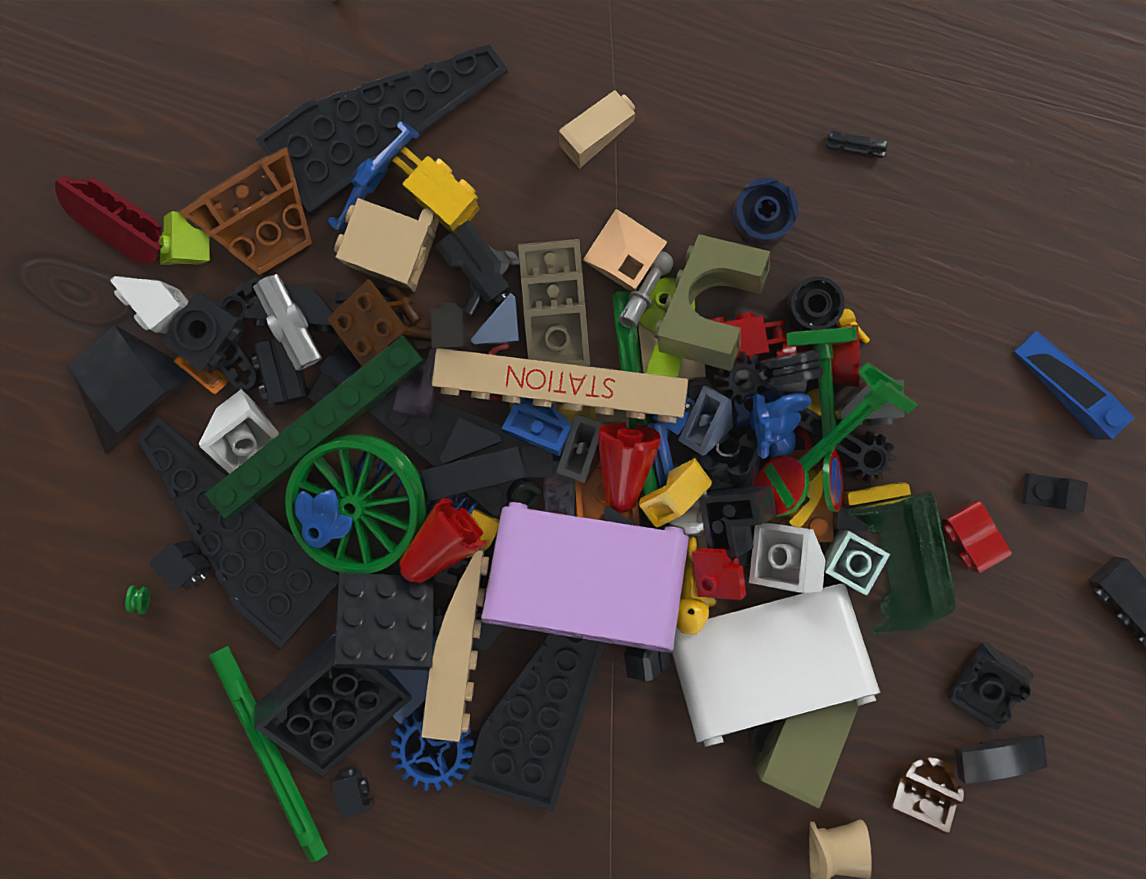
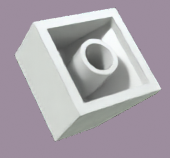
[749,522,826,593]

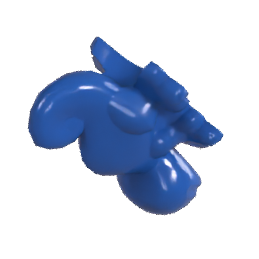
[749,393,811,459]

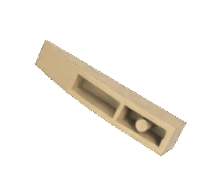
[421,549,489,742]

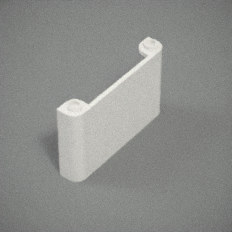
[672,583,880,747]

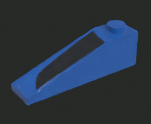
[1013,331,1135,440]

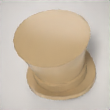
[809,819,871,879]

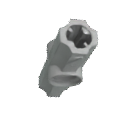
[253,274,322,371]

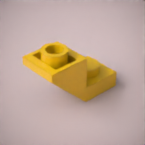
[639,458,712,528]

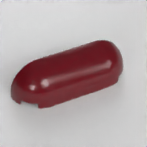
[55,176,162,264]

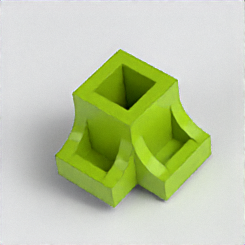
[159,211,210,265]

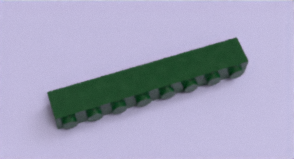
[205,335,426,519]

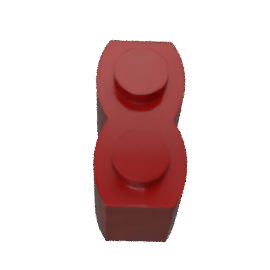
[942,501,1012,573]

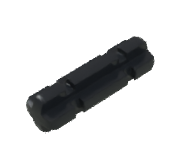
[826,131,887,158]

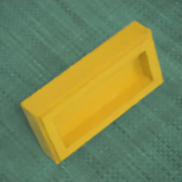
[842,482,911,506]

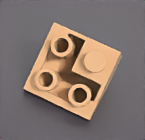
[583,209,667,291]

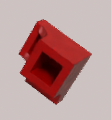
[692,548,746,600]

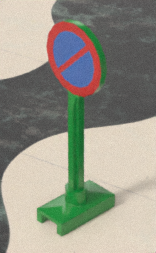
[787,327,858,512]

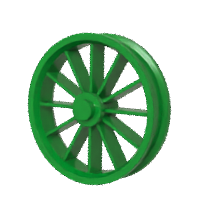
[285,434,427,574]

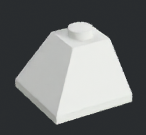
[199,389,279,474]

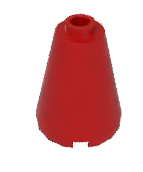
[777,325,860,387]
[598,422,661,513]
[399,498,486,583]

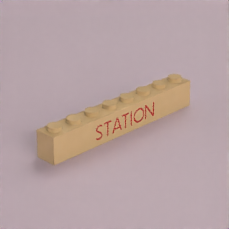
[432,348,689,423]

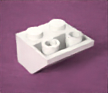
[110,276,189,334]

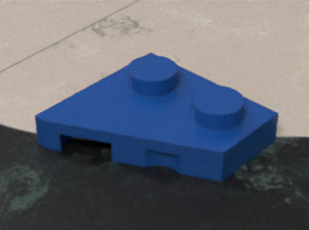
[502,398,572,456]

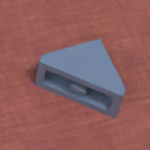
[470,293,520,347]
[679,385,733,455]

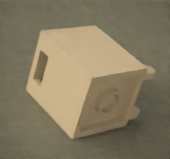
[334,198,439,292]

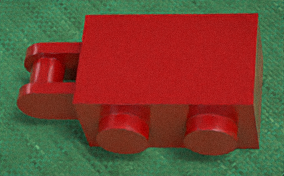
[705,312,787,365]

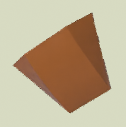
[179,146,312,275]

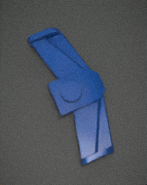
[328,121,419,231]

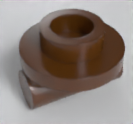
[403,319,436,350]

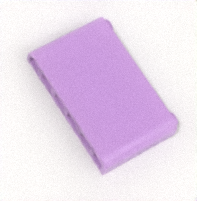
[481,502,689,653]

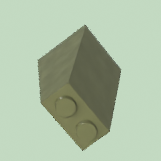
[753,700,859,808]

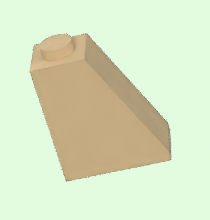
[559,90,635,169]

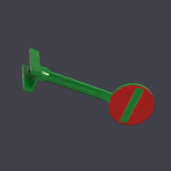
[754,362,917,517]

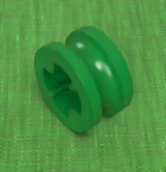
[125,585,150,614]

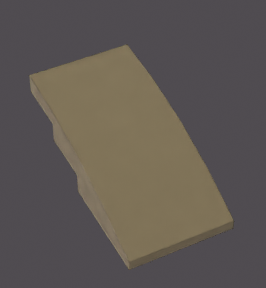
[518,239,590,366]

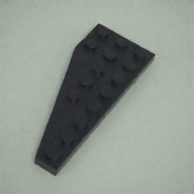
[255,44,508,215]
[137,416,339,648]
[465,633,606,812]

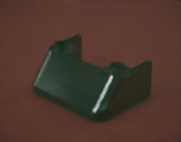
[848,491,956,634]

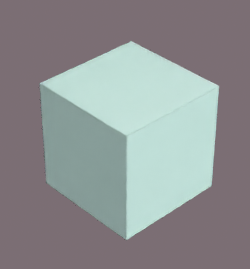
[824,530,890,595]

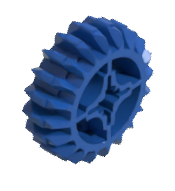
[391,707,474,791]

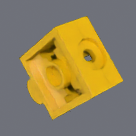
[392,147,480,234]

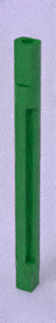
[612,291,658,522]
[208,646,328,863]

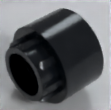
[786,276,845,331]

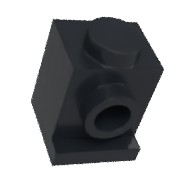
[331,766,376,819]

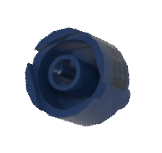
[732,178,798,246]

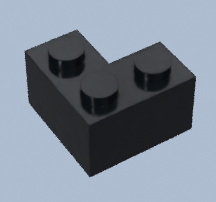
[699,485,777,558]

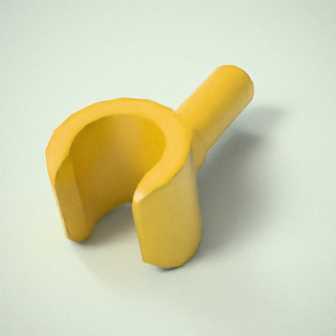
[835,309,870,344]

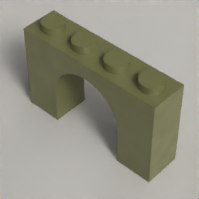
[654,234,770,371]

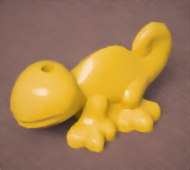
[676,536,717,635]

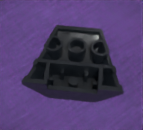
[69,325,194,454]

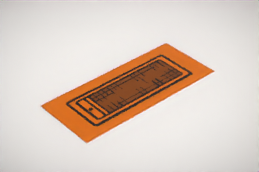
[174,356,229,395]

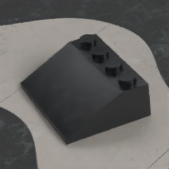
[255,633,412,776]

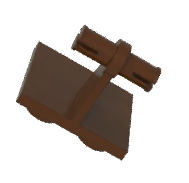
[327,280,422,367]

